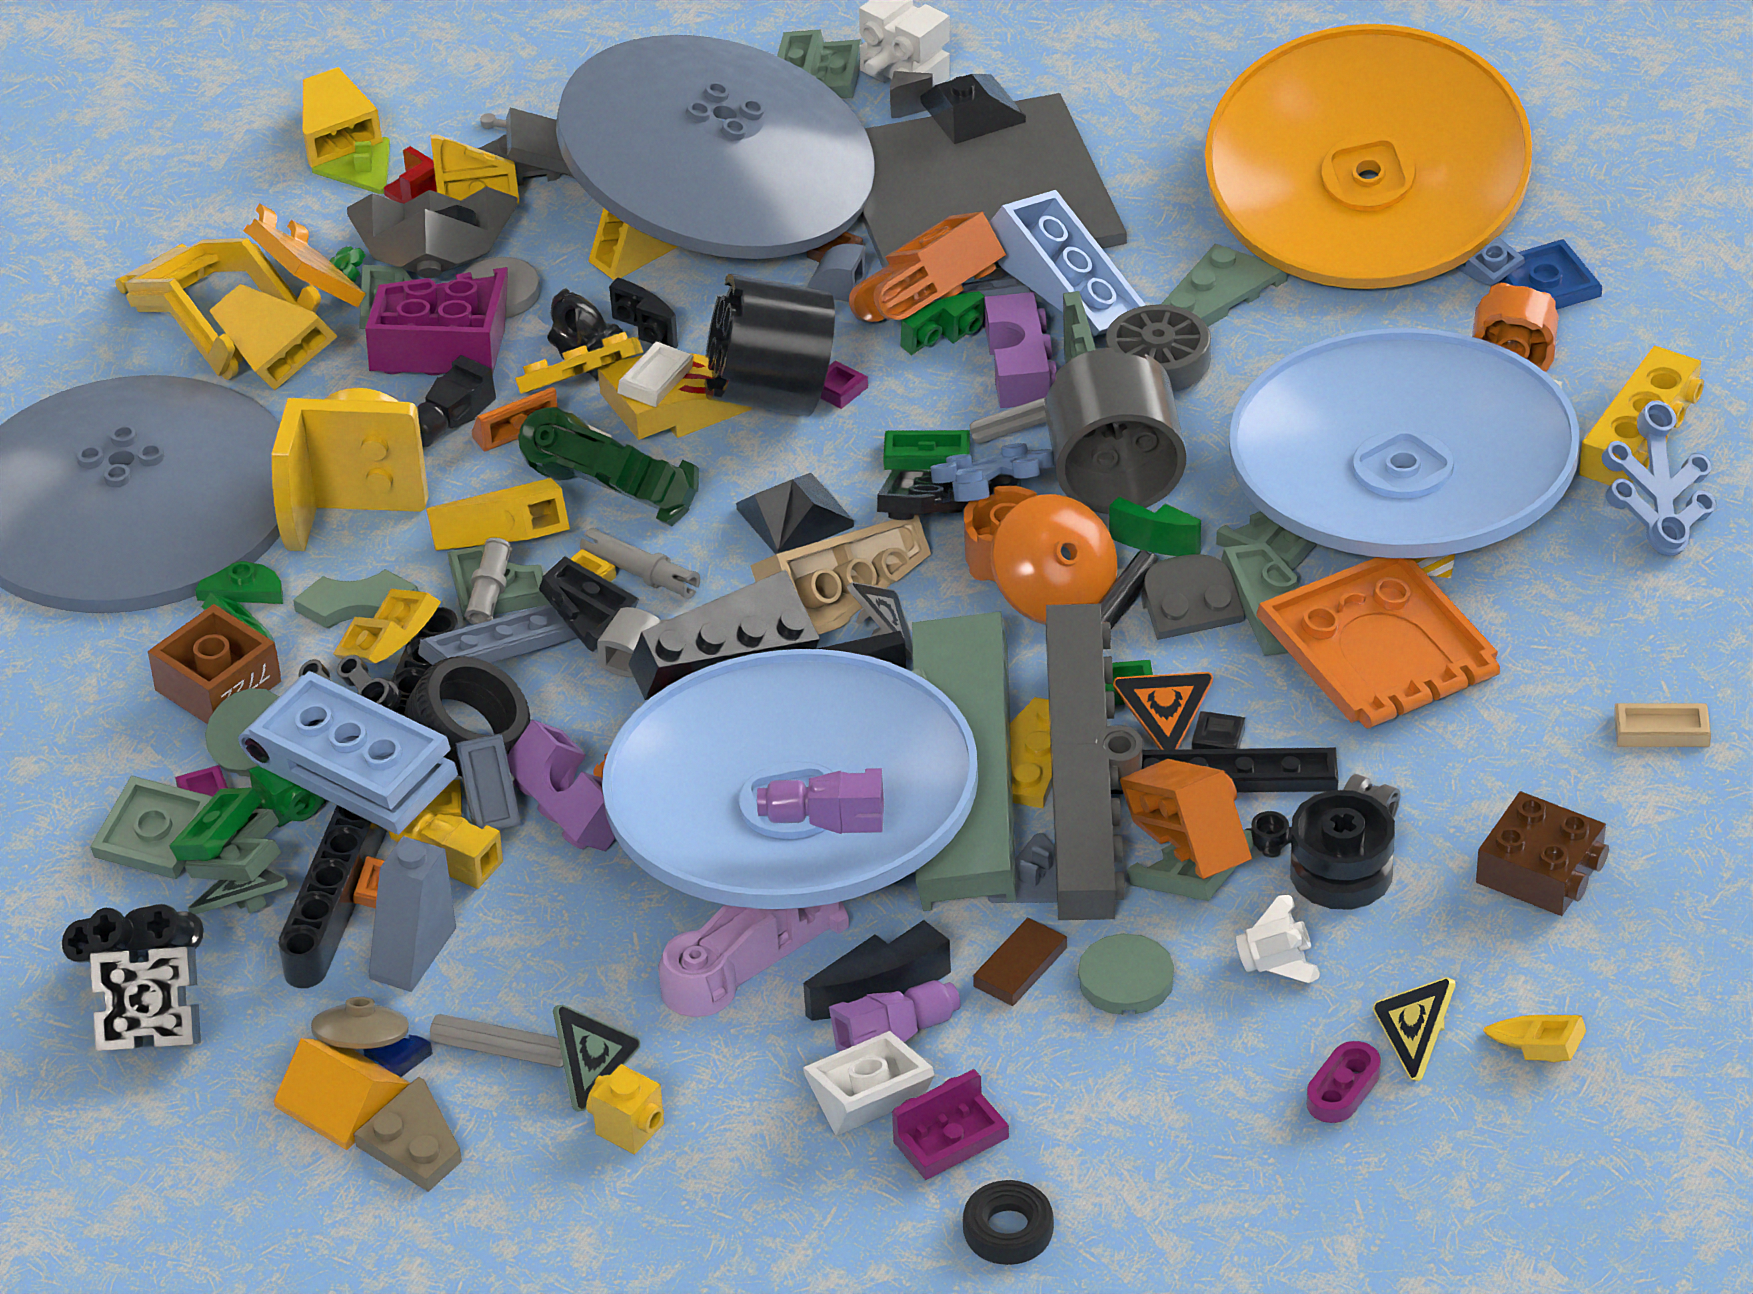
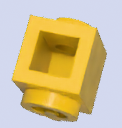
[586,1064,665,1155]

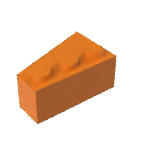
[1119,759,1252,879]

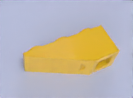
[426,478,570,551]

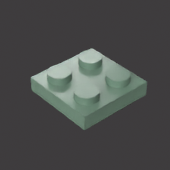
[90,775,212,879]

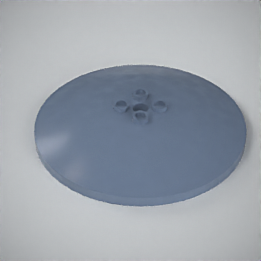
[556,35,875,259]
[0,375,280,613]

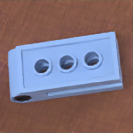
[238,671,458,835]

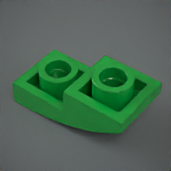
[900,291,985,356]
[1109,496,1201,556]

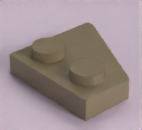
[354,1077,462,1192]

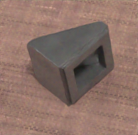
[890,71,933,118]

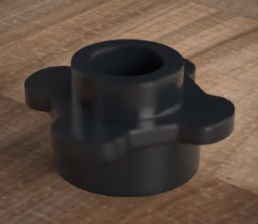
[1245,811,1292,858]

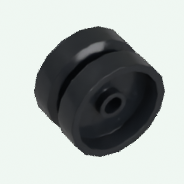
[1290,790,1395,910]

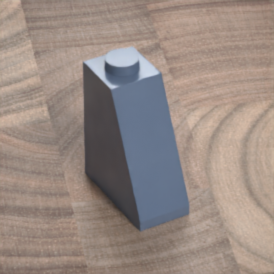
[369,836,456,992]

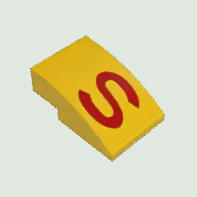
[598,353,752,440]

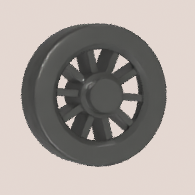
[1106,304,1211,391]

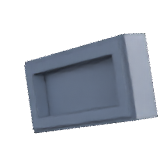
[455,734,521,830]

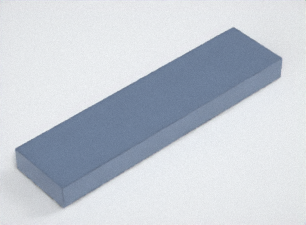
[418,604,578,665]

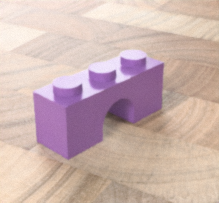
[984,292,1057,408]
[507,720,615,852]

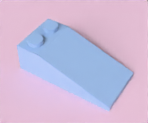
[989,190,1145,336]

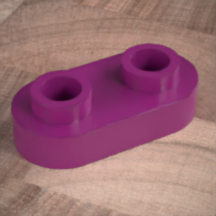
[1306,1041,1381,1123]

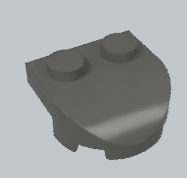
[1141,554,1245,640]

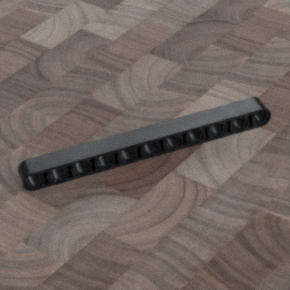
[278,607,459,988]

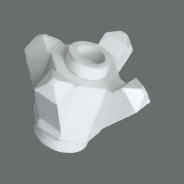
[1236,895,1320,983]

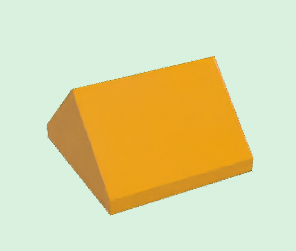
[274,1038,411,1150]

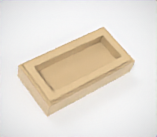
[1614,703,1711,747]

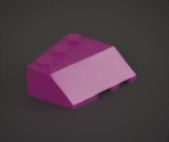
[365,267,508,375]

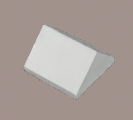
[803,1031,935,1136]

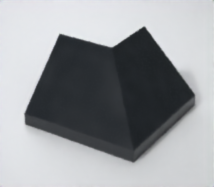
[736,473,854,555]

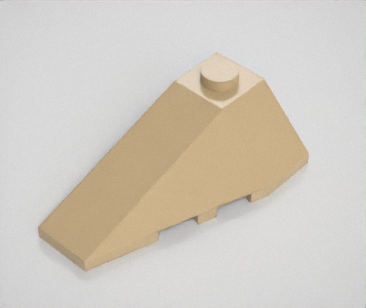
[750,514,931,635]

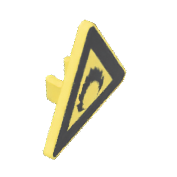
[1373,977,1455,1081]

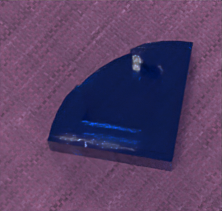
[363,1035,433,1077]

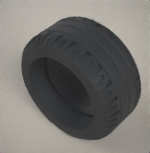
[404,656,530,777]

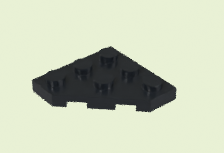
[877,469,1021,520]

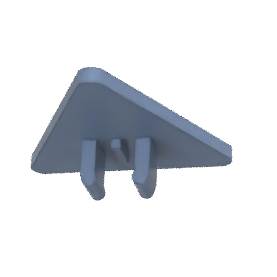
[988,833,1057,903]

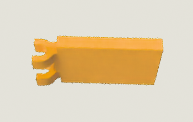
[243,203,366,308]

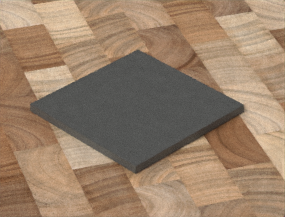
[860,93,1127,268]

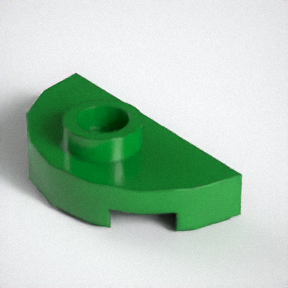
[195,561,283,604]

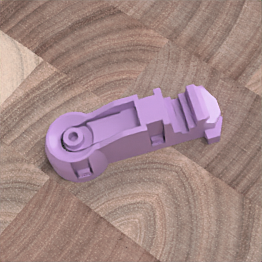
[658,901,849,1017]

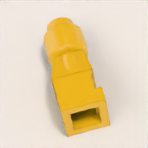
[383,809,503,889]

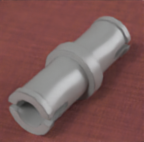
[464,538,513,625]

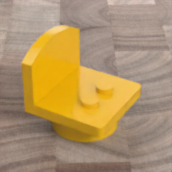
[272,388,429,551]

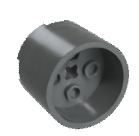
[1044,347,1186,514]

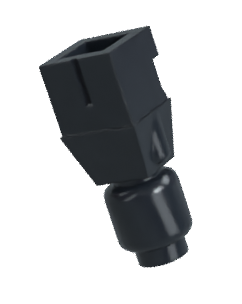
[417,355,496,447]

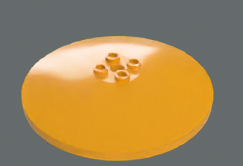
[1205,24,1532,289]

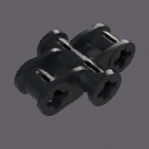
[62,904,204,963]

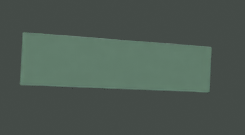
[912,611,1017,911]

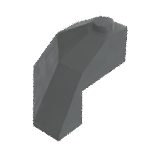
[347,186,518,278]

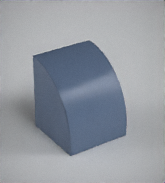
[807,244,866,302]

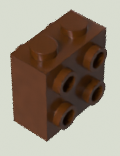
[1476,791,1609,916]

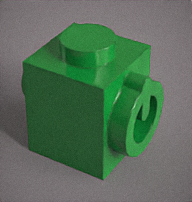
[249,765,325,828]

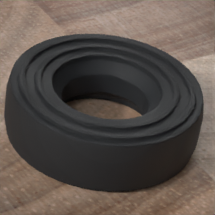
[963,1180,1054,1265]

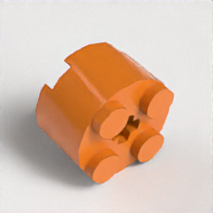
[1472,283,1559,372]
[964,486,1037,582]

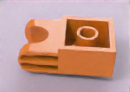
[849,212,1006,322]

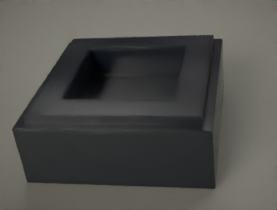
[1191,711,1245,749]

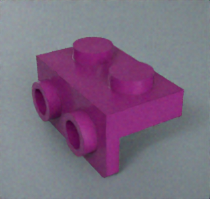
[892,1069,1009,1180]

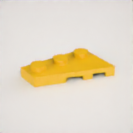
[515,332,643,394]
[1010,697,1052,808]

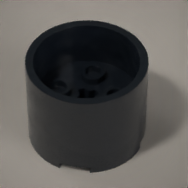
[704,274,835,417]

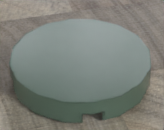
[205,688,279,777]
[1078,933,1174,1015]

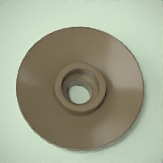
[311,997,409,1049]

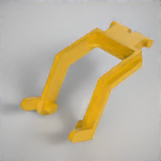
[115,238,321,380]

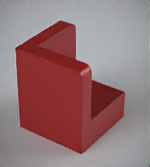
[383,146,437,204]

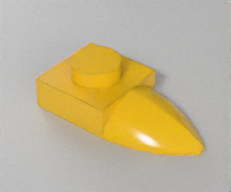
[1483,1015,1587,1062]

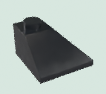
[920,74,1026,144]

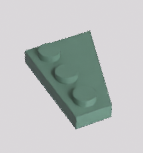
[1161,244,1287,327]
[1221,542,1300,656]

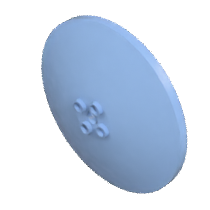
[1229,328,1579,558]
[602,649,978,909]

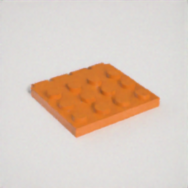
[1256,557,1500,729]

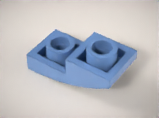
[1456,236,1525,285]

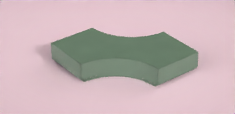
[293,569,418,629]

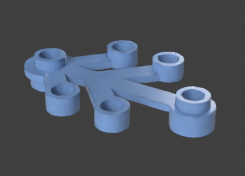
[1602,401,1716,556]
[931,443,1054,501]

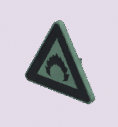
[187,868,288,915]
[553,1005,640,1112]

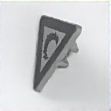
[847,582,913,660]

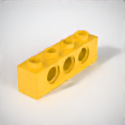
[1579,345,1704,486]

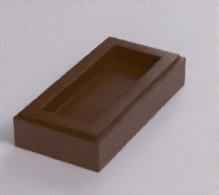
[973,917,1067,1006]

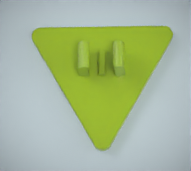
[312,137,390,194]

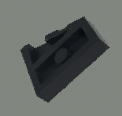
[539,556,639,652]

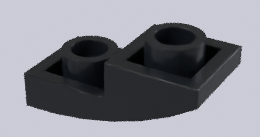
[609,277,678,349]

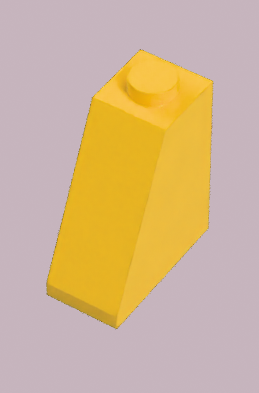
[302,67,383,168]
[588,208,678,280]
[209,284,338,391]

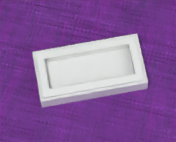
[617,342,694,407]

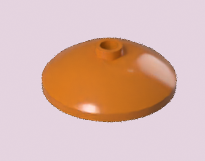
[990,494,1118,625]

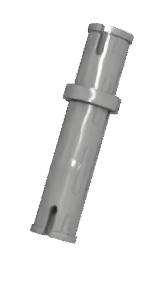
[580,527,700,599]

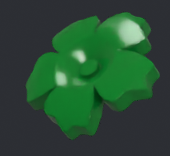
[329,246,366,281]

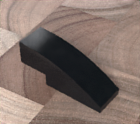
[803,920,951,1021]

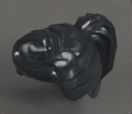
[547,288,623,382]

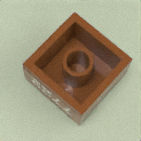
[147,604,282,724]

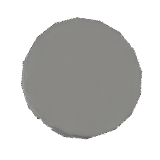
[463,257,540,318]

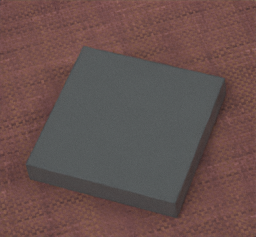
[506,107,574,177]

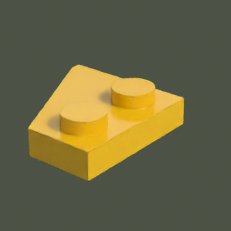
[430,134,520,204]

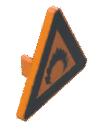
[1113,672,1213,750]

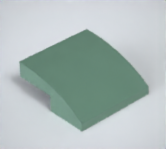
[777,29,862,98]

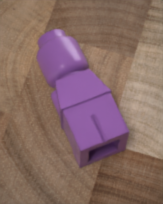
[757,768,884,834]
[829,980,960,1051]

